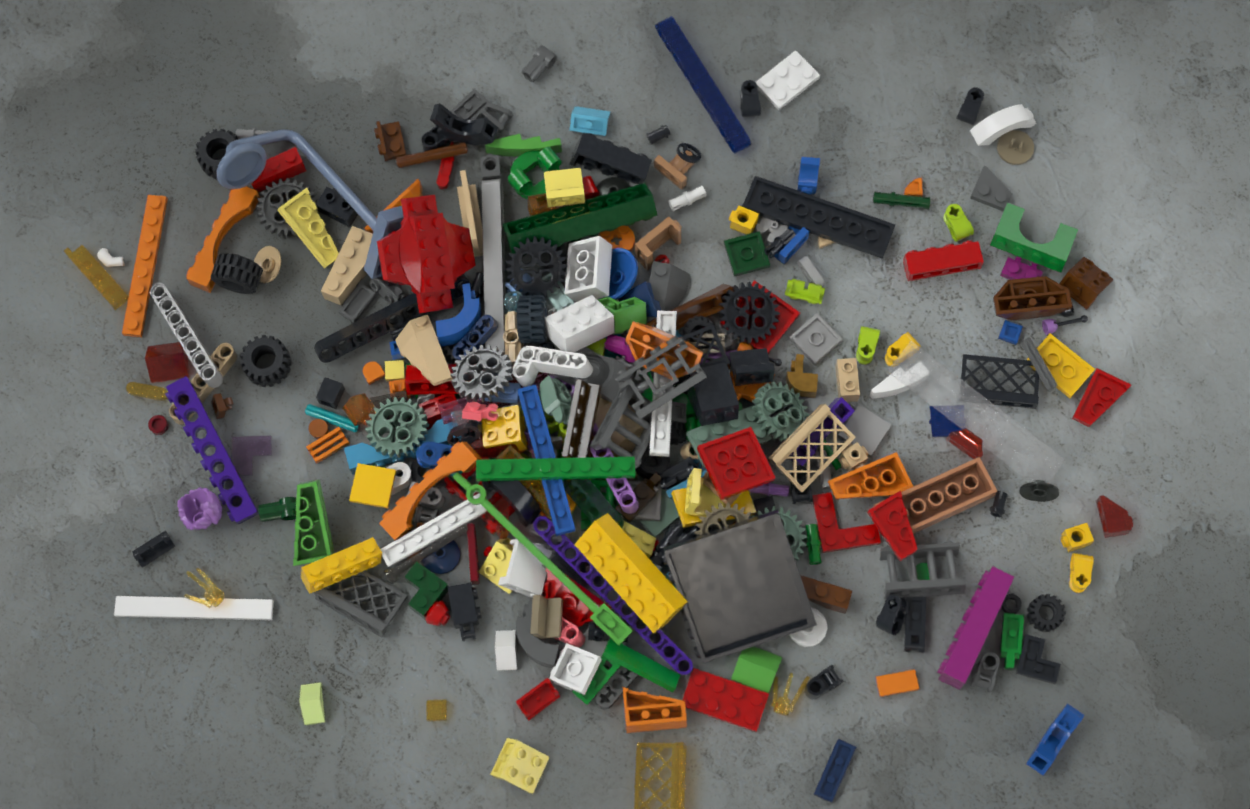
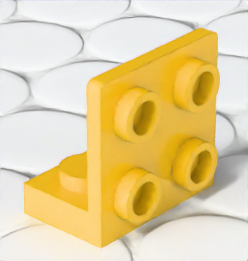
[481,405,527,450]

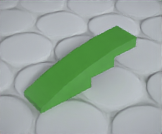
[485,134,562,157]

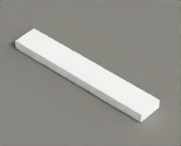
[380,493,488,568]

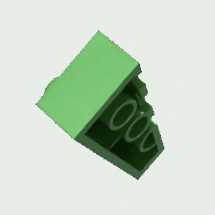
[293,479,334,566]

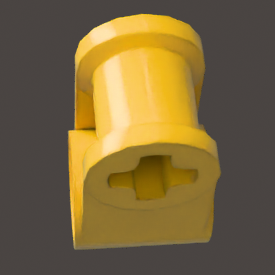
[884,332,921,367]
[1069,553,1094,593]

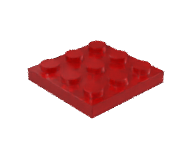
[720,280,800,354]
[697,427,776,500]

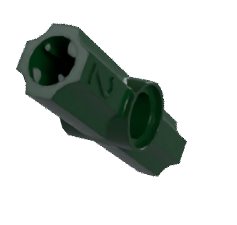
[258,497,296,522]

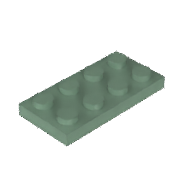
[687,405,772,468]

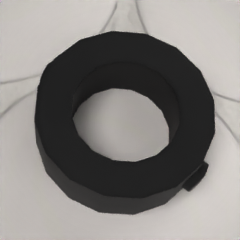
[1001,593,1022,614]

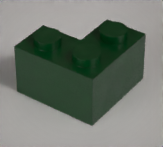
[405,561,449,619]

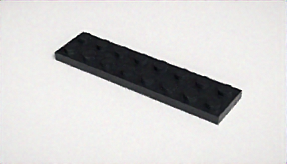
[742,176,895,259]

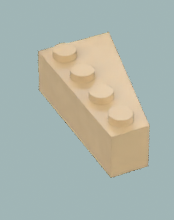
[321,226,373,305]

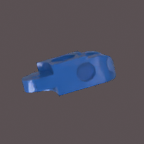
[416,442,452,469]

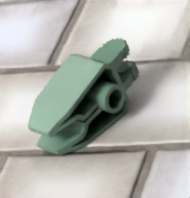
[539,375,572,425]

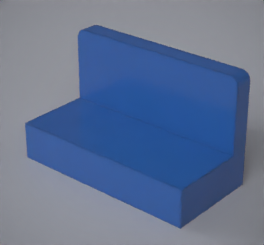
[770,226,809,265]

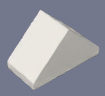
[495,630,517,671]

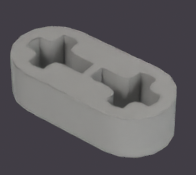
[797,256,825,287]

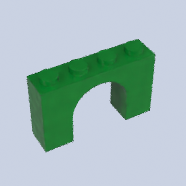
[990,202,1078,273]

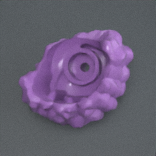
[177,487,222,530]

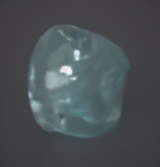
[504,291,523,312]

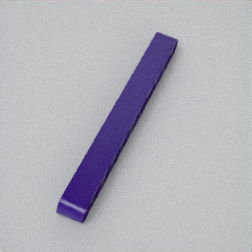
[533,516,693,675]

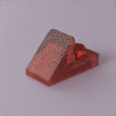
[483,497,509,539]

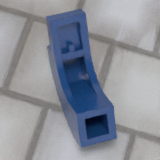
[436,283,482,347]
[1026,703,1084,775]

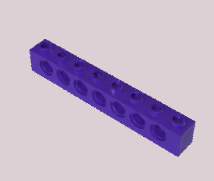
[165,376,259,525]

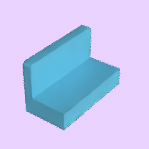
[570,106,610,136]

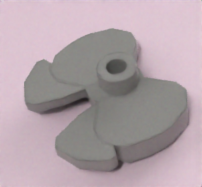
[756,217,787,243]

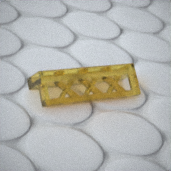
[64,245,129,310]

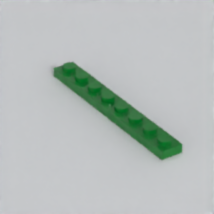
[476,457,635,481]

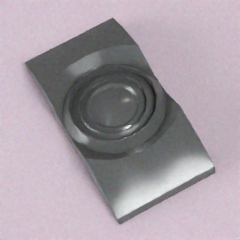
[547,347,634,403]

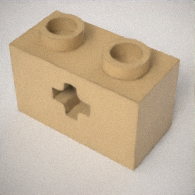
[835,358,860,402]

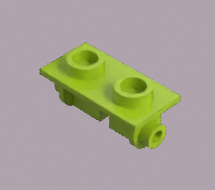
[785,279,825,304]

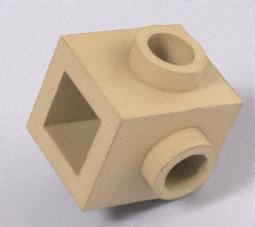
[839,442,869,472]

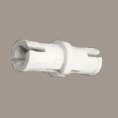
[668,186,707,211]

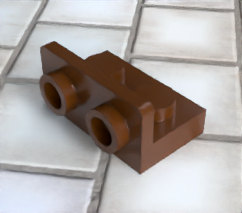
[374,121,406,161]

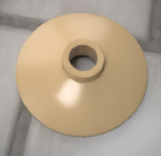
[254,246,281,283]

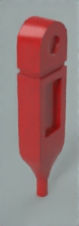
[436,142,455,190]

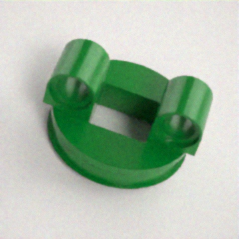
[508,147,562,201]

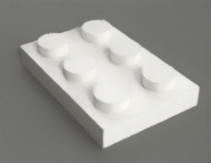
[756,50,820,110]

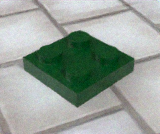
[723,231,770,277]

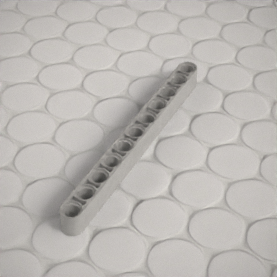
[482,178,507,353]

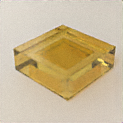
[426,700,447,721]

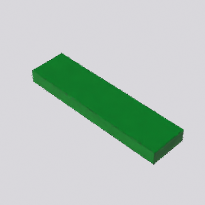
[602,638,680,693]

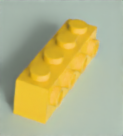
[301,537,382,594]

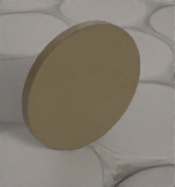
[997,130,1034,165]

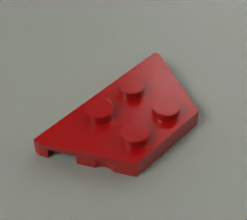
[545,568,612,627]

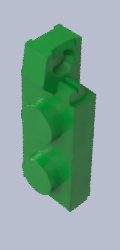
[1000,613,1024,670]

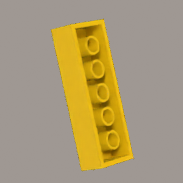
[574,513,688,633]

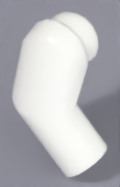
[97,248,124,267]

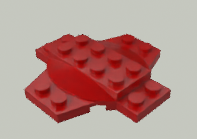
[377,195,476,313]

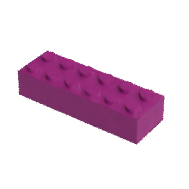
[937,566,1014,690]

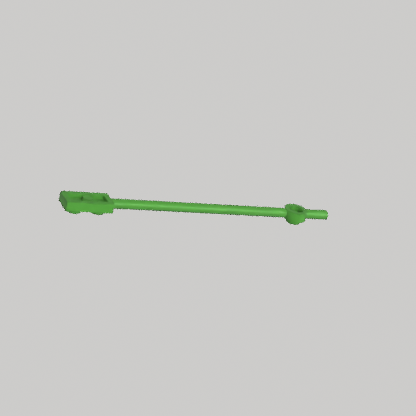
[453,472,633,646]

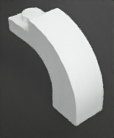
[970,104,1036,146]

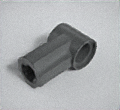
[522,45,557,82]

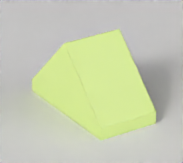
[299,682,325,725]

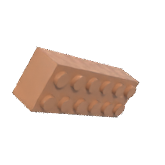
[873,457,997,534]

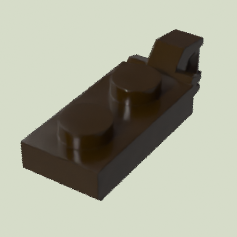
[615,473,662,523]

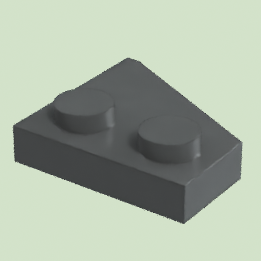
[970,166,1013,212]

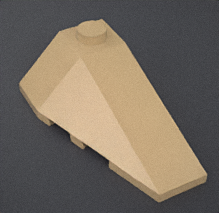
[395,315,453,386]

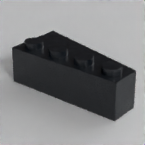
[569,133,652,184]

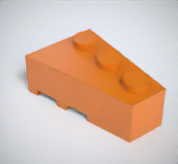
[623,687,687,733]

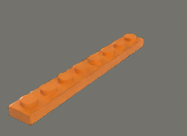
[122,195,168,337]

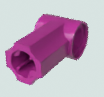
[605,334,635,363]

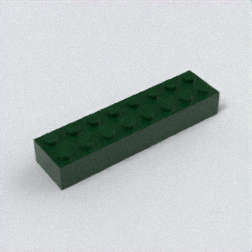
[503,183,658,257]

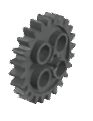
[257,178,318,238]
[450,345,513,403]

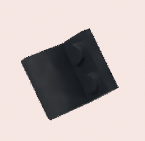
[729,348,775,386]

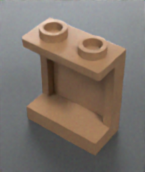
[635,217,682,271]

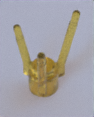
[184,568,225,608]
[771,673,809,716]

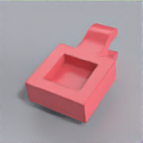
[462,402,498,421]

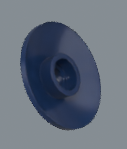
[421,536,460,574]

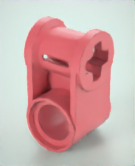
[555,617,585,648]

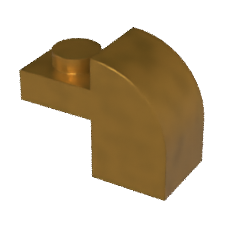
[786,354,818,398]

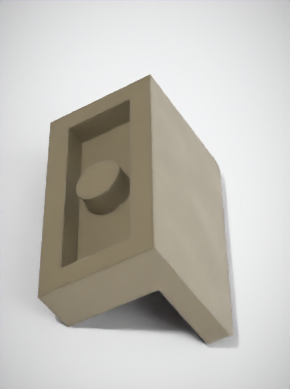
[530,595,563,639]

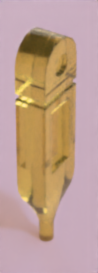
[126,382,168,401]

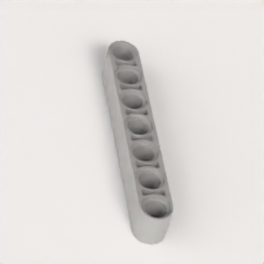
[150,283,223,388]

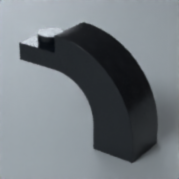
[430,103,498,145]
[490,480,542,527]

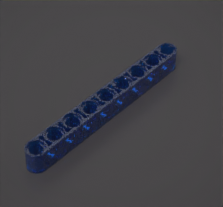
[655,16,751,154]

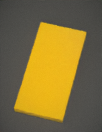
[671,488,756,528]

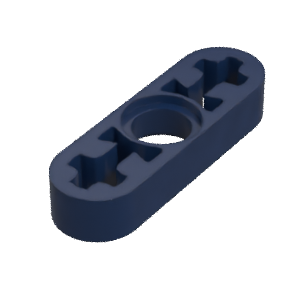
[452,315,498,361]

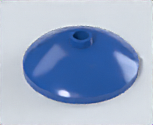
[598,248,638,300]

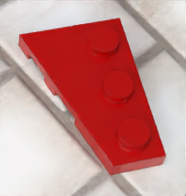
[1072,368,1132,427]
[867,490,918,561]

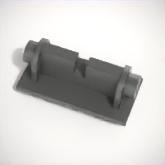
[369,276,406,305]

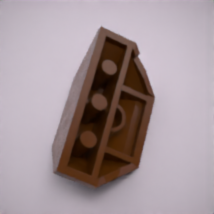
[993,276,1072,320]

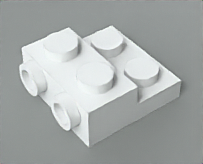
[549,643,602,695]

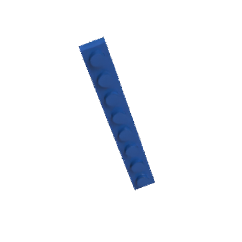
[517,385,576,536]

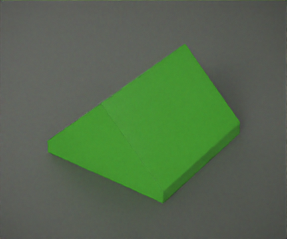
[731,646,782,693]

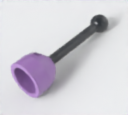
[1042,315,1088,335]

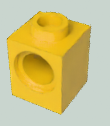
[729,205,759,235]
[1061,523,1094,552]

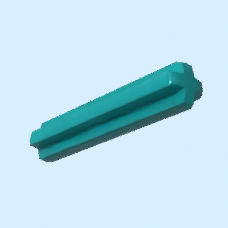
[305,404,360,432]

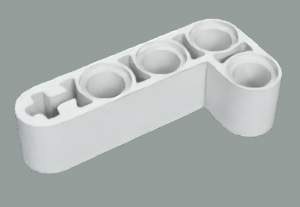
[512,346,593,387]

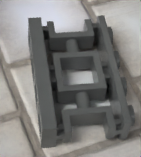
[615,336,707,419]

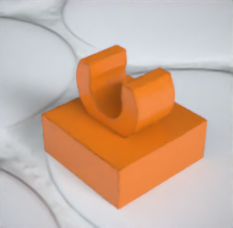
[389,379,411,402]

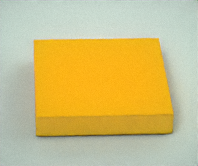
[349,463,396,509]

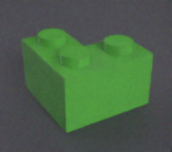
[598,296,647,334]

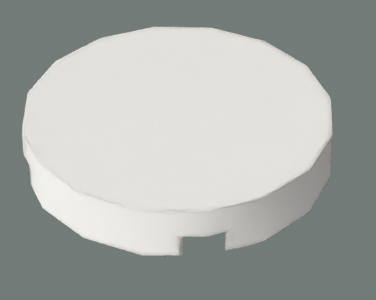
[789,608,827,647]

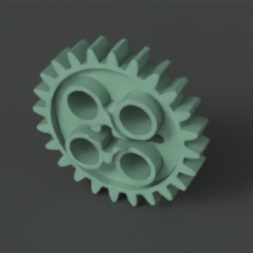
[752,381,809,442]
[365,397,429,458]
[751,506,807,561]

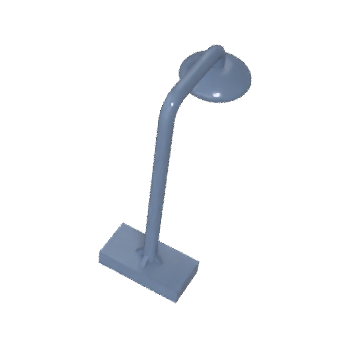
[216,129,404,279]

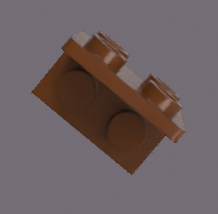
[1059,257,1113,310]

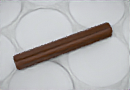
[396,143,468,168]

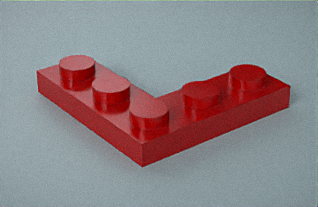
[812,492,881,553]

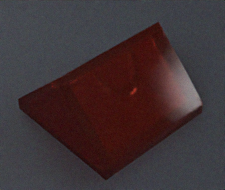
[145,342,189,383]

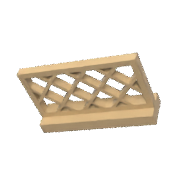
[457,170,483,257]
[767,404,856,492]

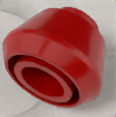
[425,601,450,626]

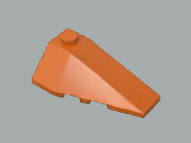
[828,452,914,499]

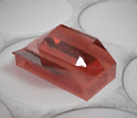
[945,428,983,459]

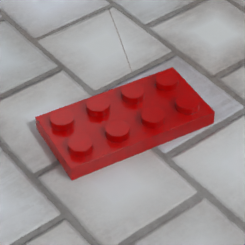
[682,668,769,732]

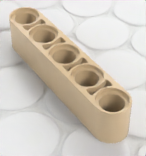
[169,343,237,425]

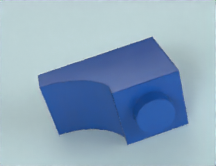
[797,157,820,195]

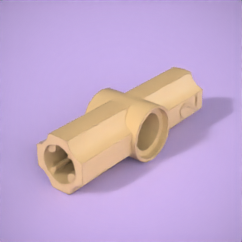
[503,311,524,369]

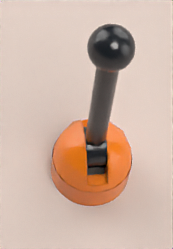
[737,341,782,366]

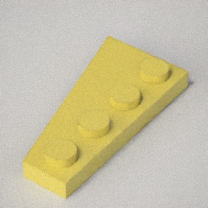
[277,188,339,269]

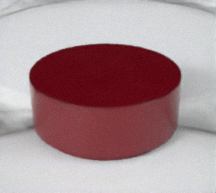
[148,415,169,435]

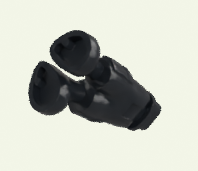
[649,522,712,568]

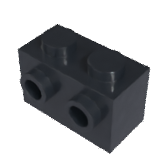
[315,187,358,228]

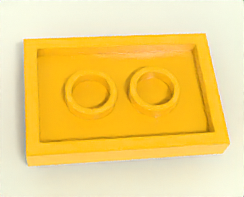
[1027,333,1095,398]

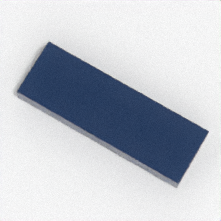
[813,739,856,803]

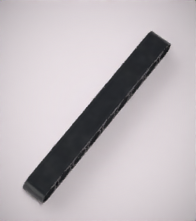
[314,274,471,363]

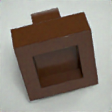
[211,393,234,419]

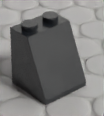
[687,360,739,426]

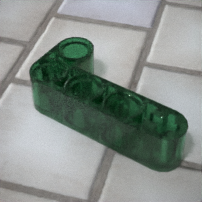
[562,479,624,528]

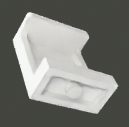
[498,539,552,598]

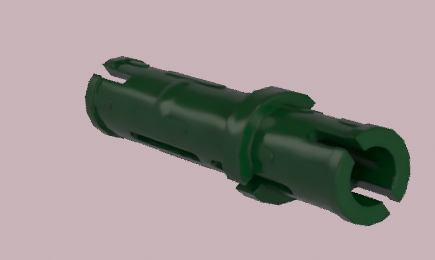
[873,191,930,209]

